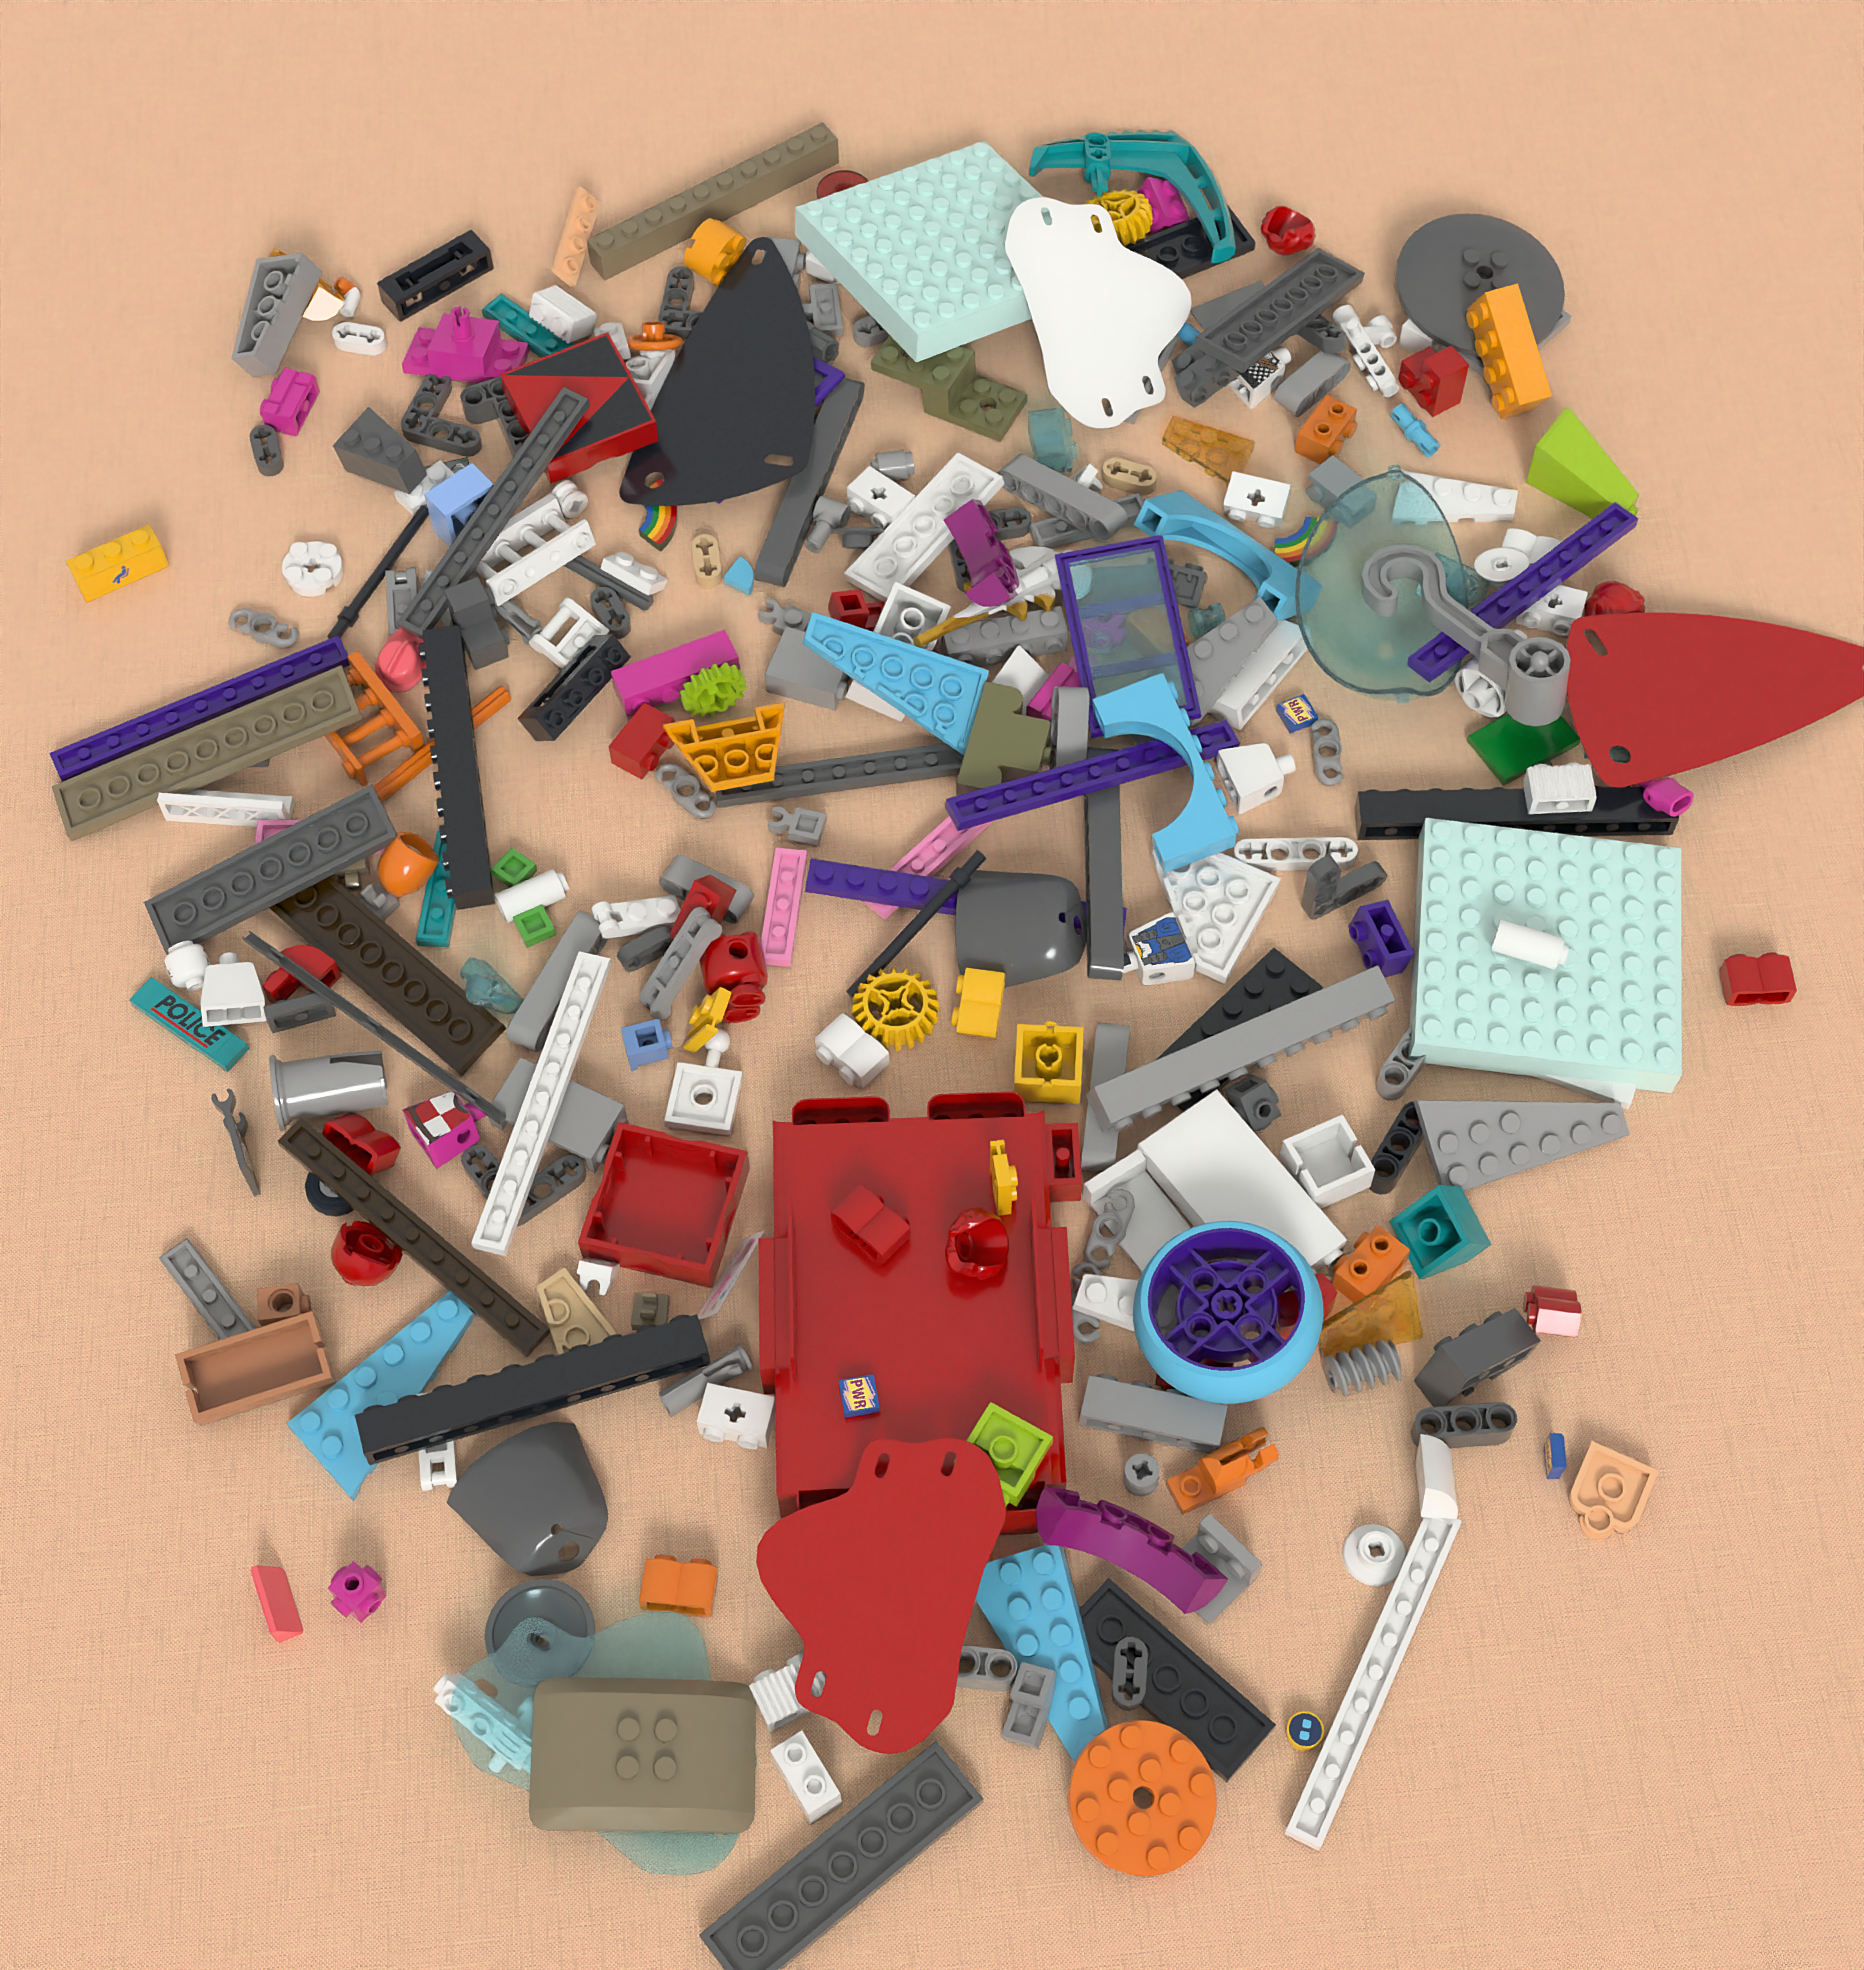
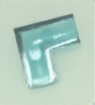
[460,957,524,1014]

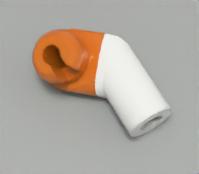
[334,277,361,318]

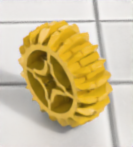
[1085,189,1153,248]
[852,966,940,1052]

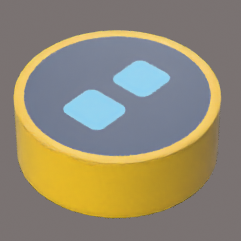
[1286,1711,1324,1751]

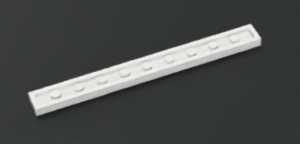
[471,951,612,1256]
[1285,1517,1462,1851]

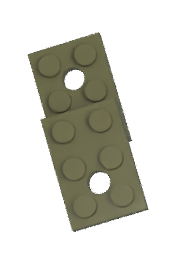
[871,335,1027,442]

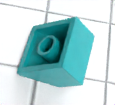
[1389,1185,1492,1279]

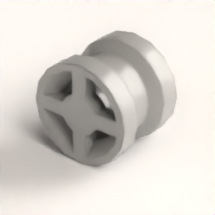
[1123,1453,1160,1496]

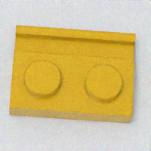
[683,987,732,1053]
[990,1140,1018,1216]

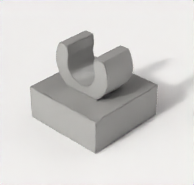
[358,883,400,921]

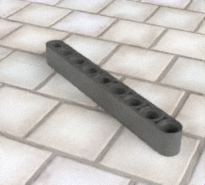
[754,378,865,587]
[1084,747,1124,981]

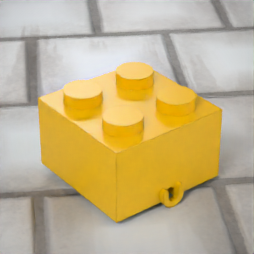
[1014,1021,1084,1104]

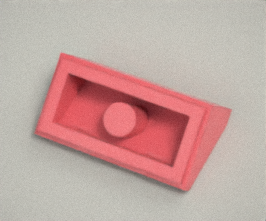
[250,1565,303,1643]

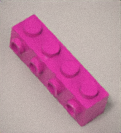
[611,630,740,717]

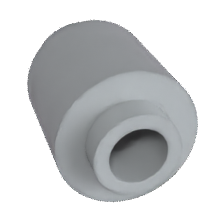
[871,449,915,481]

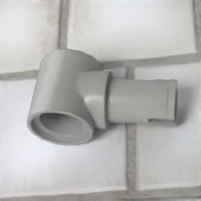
[805,495,851,553]

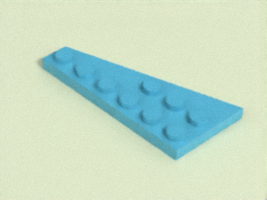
[802,612,989,755]
[287,1291,474,1501]
[976,1545,1109,1763]

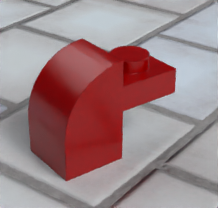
[828,589,885,632]
[262,945,342,1004]

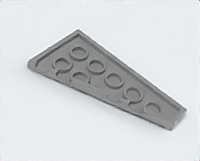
[1413,1100,1630,1191]

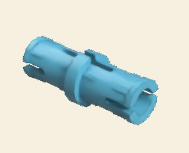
[1390,404,1441,457]

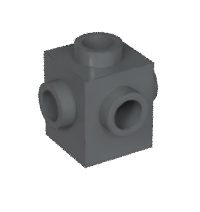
[1224,1074,1281,1132]

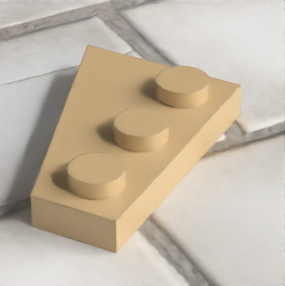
[536,1267,617,1355]

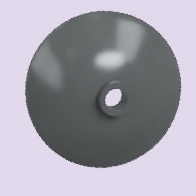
[485,1579,595,1689]

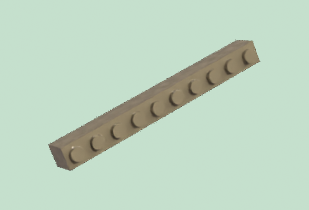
[586,122,839,281]

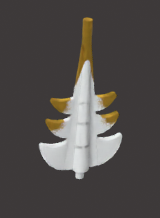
[913,546,1093,648]

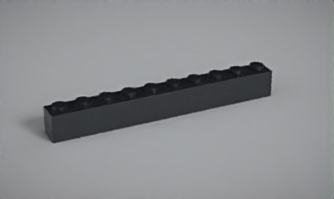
[418,625,495,910]
[1354,785,1679,840]
[355,1314,711,1465]

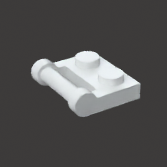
[529,598,610,669]

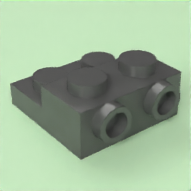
[1171,343,1240,408]

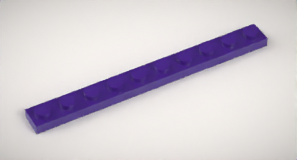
[1407,502,1638,683]
[49,636,350,782]
[945,720,1240,831]
[805,858,1127,936]

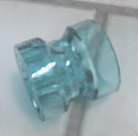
[1188,602,1226,639]

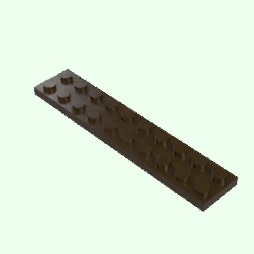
[269,876,507,1076]

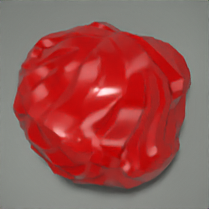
[1260,205,1316,256]
[1584,581,1646,616]
[945,1207,1009,1280]

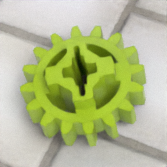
[680,663,747,718]

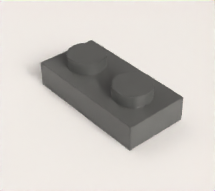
[263,991,336,1033]

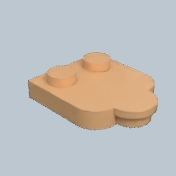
[1569,1441,1659,1540]

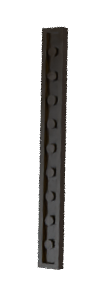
[278,1117,550,1357]

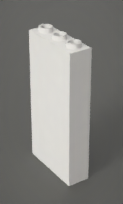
[1137,1089,1347,1293]

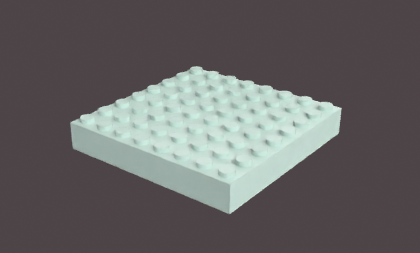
[795,141,1052,362]
[1408,818,1682,1093]

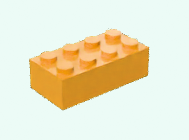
[1466,283,1552,419]

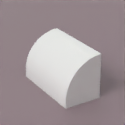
[1415,1434,1458,1519]

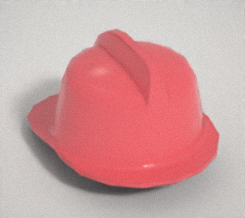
[375,628,427,693]

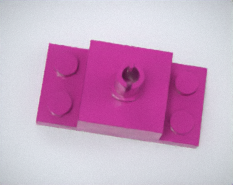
[402,306,530,383]

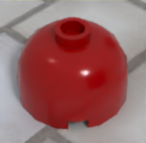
[331,1220,403,1286]

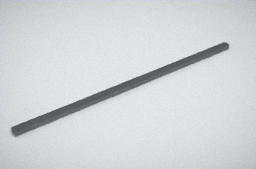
[242,930,506,1125]

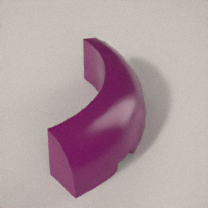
[943,499,1019,607]
[1036,1487,1228,1614]

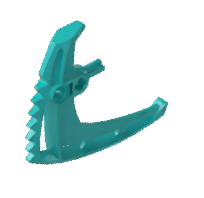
[1029,130,1236,263]

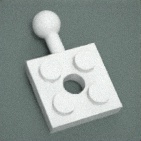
[664,1028,743,1136]

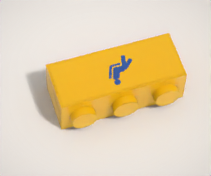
[66,524,169,603]

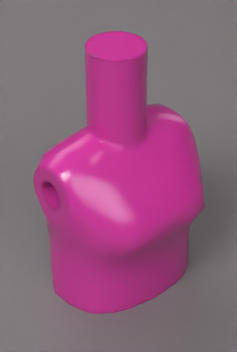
[1637,777,1694,817]

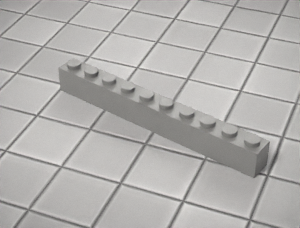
[1085,965,1395,1132]

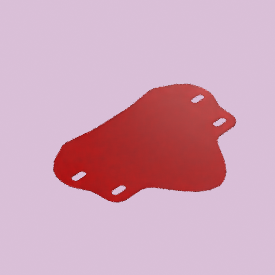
[756,1437,1006,1754]

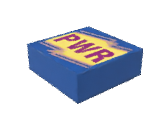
[1276,694,1318,734]
[839,1374,880,1418]
[1544,1433,1567,1479]

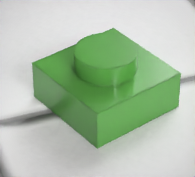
[491,848,537,887]
[513,904,556,948]

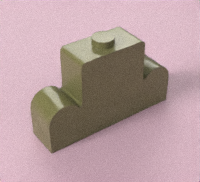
[956,681,1052,796]

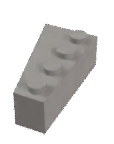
[231,253,323,377]

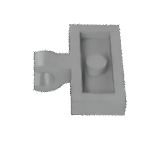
[802,283,843,337]

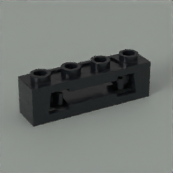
[377,230,494,322]
[517,634,631,741]

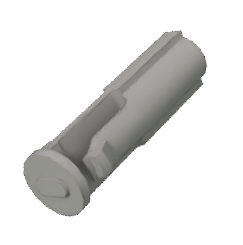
[493,599,545,649]
[659,1344,753,1416]

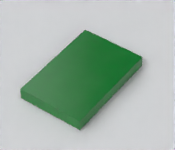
[1467,714,1580,786]

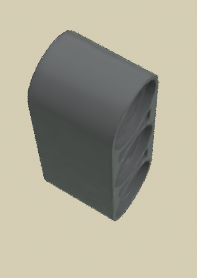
[1411,1402,1517,1448]

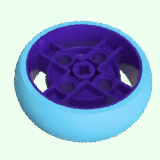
[1133,1221,1324,1404]

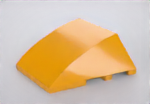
[663,702,785,792]

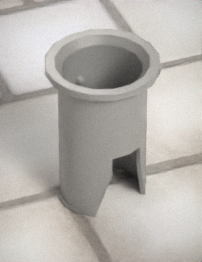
[269,1051,388,1131]

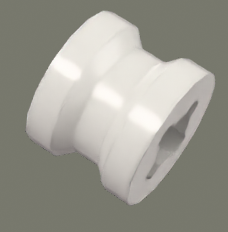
[551,480,588,518]

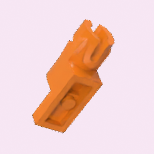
[1166,1427,1279,1515]

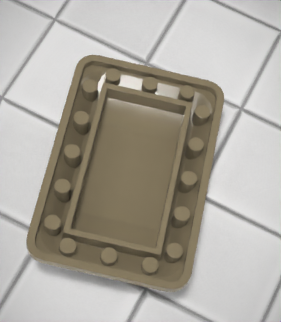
[529,1677,756,1834]

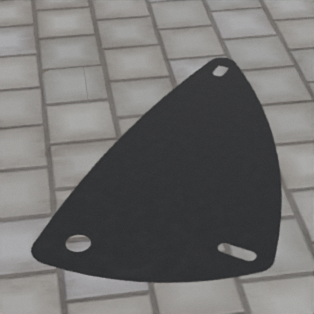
[619,237,815,506]

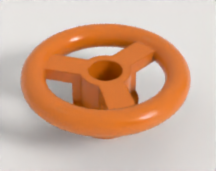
[627,321,683,351]

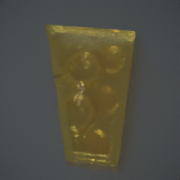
[1162,416,1255,487]
[1318,1270,1423,1360]

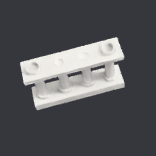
[467,493,596,606]

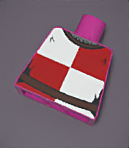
[402,1092,487,1169]

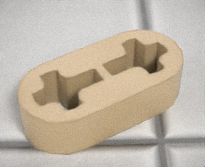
[1102,458,1157,496]
[691,534,722,588]

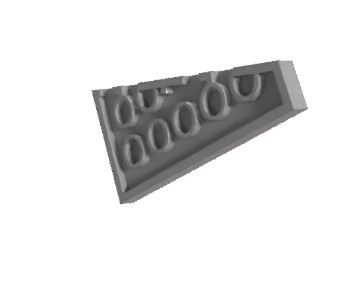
[1129,597,1279,774]

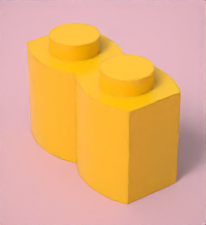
[951,968,1006,1040]

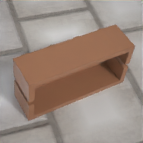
[175,1311,337,1426]

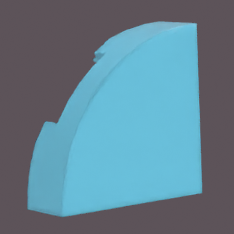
[724,556,754,595]

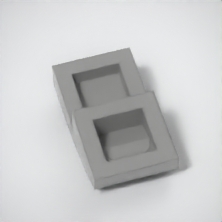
[1001,1662,1057,1750]

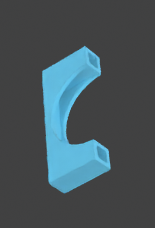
[1134,490,1321,622]
[1093,673,1239,874]

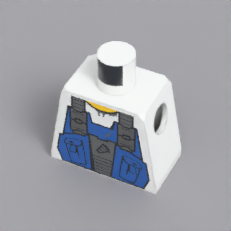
[1123,912,1195,986]

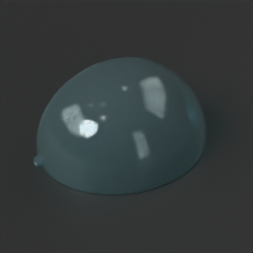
[1295,465,1468,704]

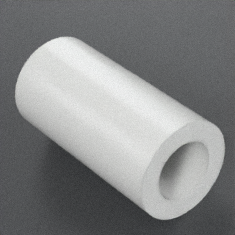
[494,869,569,924]
[1490,919,1569,970]

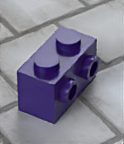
[1348,900,1415,978]

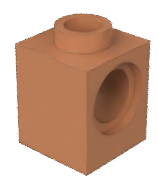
[257,1283,312,1327]

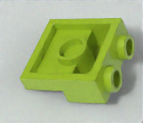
[954,1402,1053,1507]

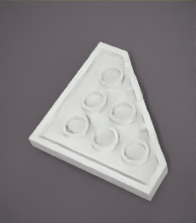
[1151,849,1281,984]

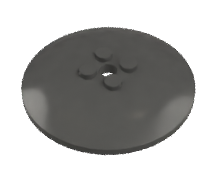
[1395,213,1565,357]

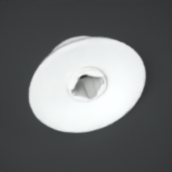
[1474,547,1530,588]
[1342,1524,1407,1586]

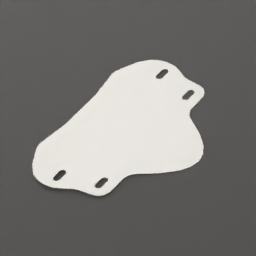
[1005,197,1192,429]

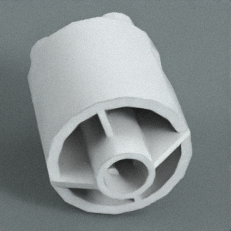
[1455,629,1527,718]

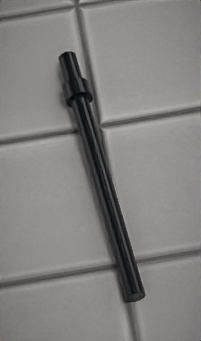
[327,506,429,639]
[846,850,987,998]

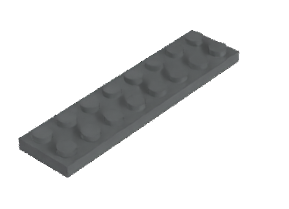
[1194,248,1365,373]
[144,784,398,955]
[699,1741,984,1970]

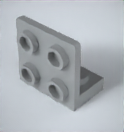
[1182,1513,1262,1624]

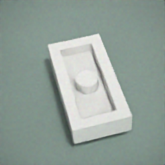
[593,322,631,360]
[394,461,454,516]
[600,552,668,596]

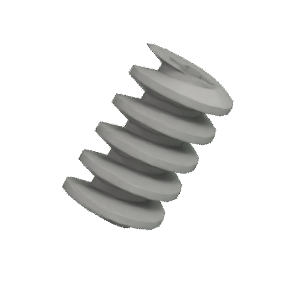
[1323,1339,1401,1396]

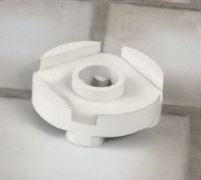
[282,541,344,597]

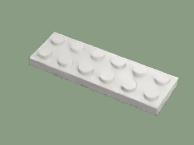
[844,453,1004,603]

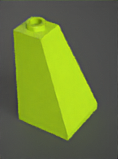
[1526,407,1639,518]

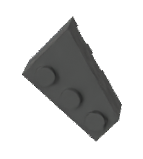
[333,407,427,494]
[1414,1308,1541,1407]

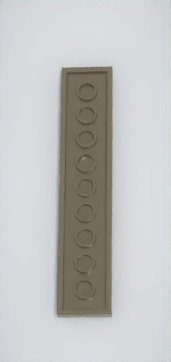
[52,665,363,841]

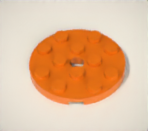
[1067,1720,1217,1877]

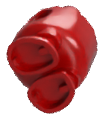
[699,932,768,1023]

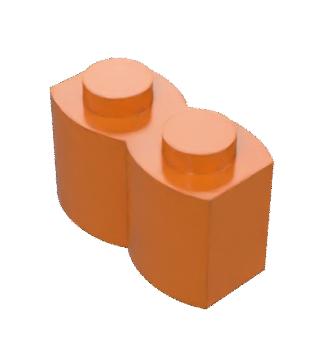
[639,1554,718,1617]

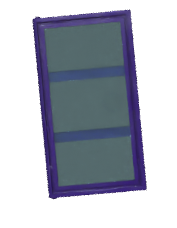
[1055,535,1202,738]

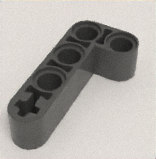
[460,377,544,474]

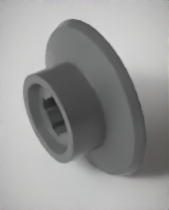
[830,527,884,549]

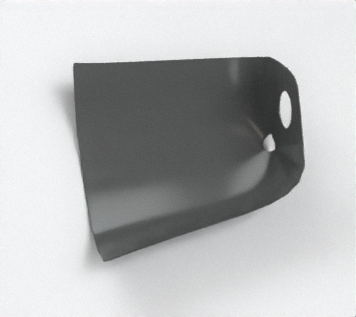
[955,870,1087,988]
[447,1422,608,1576]

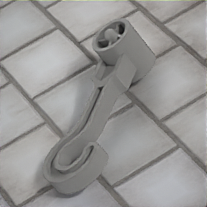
[1361,544,1571,726]

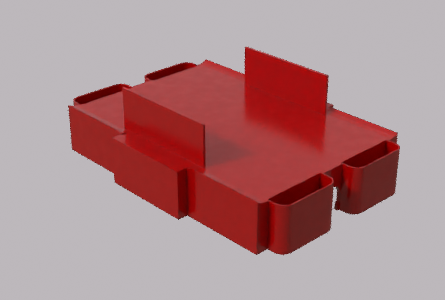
[758,1091,1075,1535]

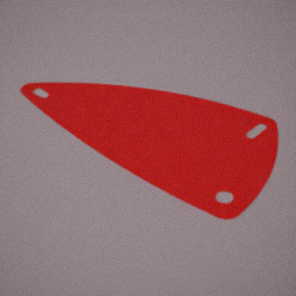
[1567,613,1864,788]

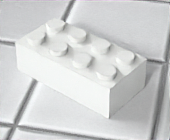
[845,582,951,722]

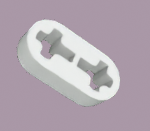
[332,322,387,356]

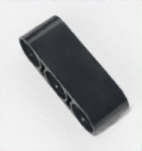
[1369,1101,1424,1195]

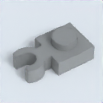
[758,599,811,636]
[768,807,827,846]

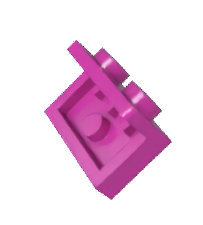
[1137,177,1190,235]

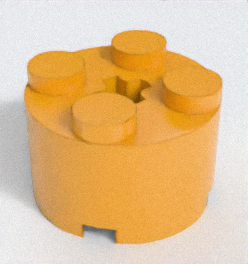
[684,218,746,287]

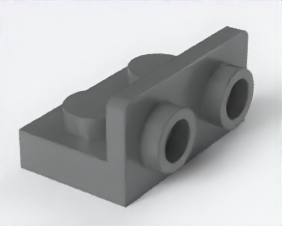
[1146,558,1208,609]

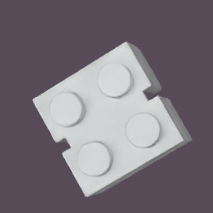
[1279,1114,1375,1209]

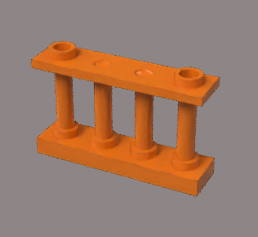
[324,650,425,786]

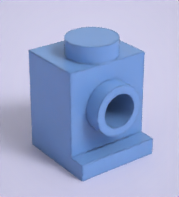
[621,1019,673,1071]

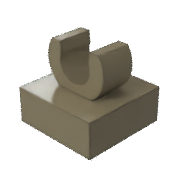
[335,858,370,891]
[631,1292,670,1330]

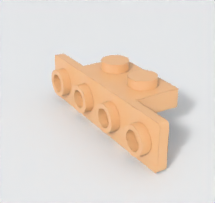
[551,186,600,287]

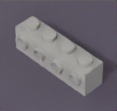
[942,606,1068,667]
[1080,1374,1228,1454]

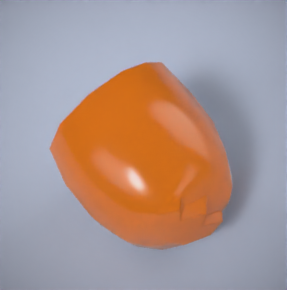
[377,832,440,898]

